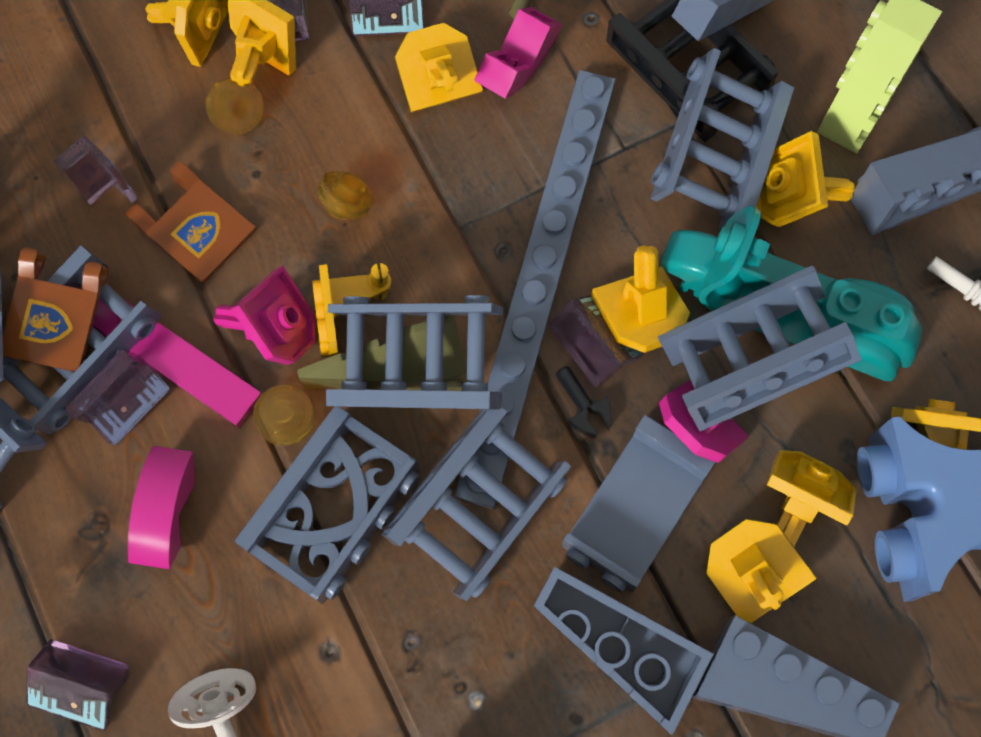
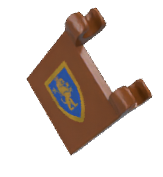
[126,161,257,284]
[2,247,109,372]

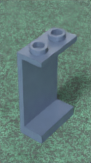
[562,415,715,593]

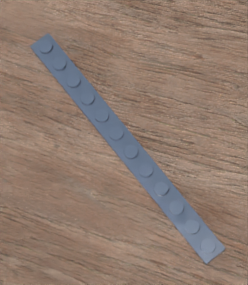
[455,70,616,510]

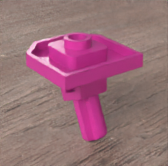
[213,266,316,365]
[659,361,752,463]

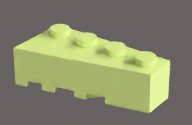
[817,0,943,154]

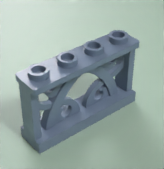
[234,406,420,604]

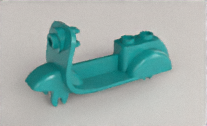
[661,206,923,381]

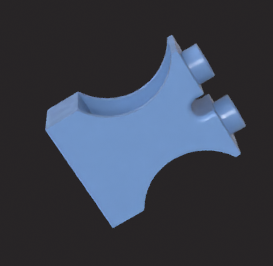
[857,417,981,602]

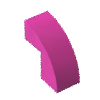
[474,7,563,99]
[128,446,195,569]

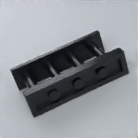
[606,0,779,142]

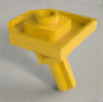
[145,0,229,67]
[227,0,296,87]
[395,23,483,113]
[756,131,855,227]
[591,245,690,353]
[891,399,981,450]
[767,450,857,547]
[706,519,816,623]

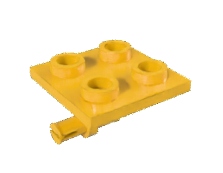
[312,263,391,357]

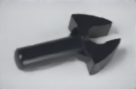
[556,366,611,438]

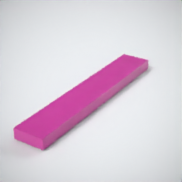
[93,299,264,428]

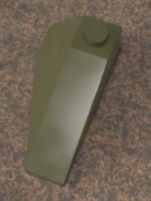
[297,316,467,391]

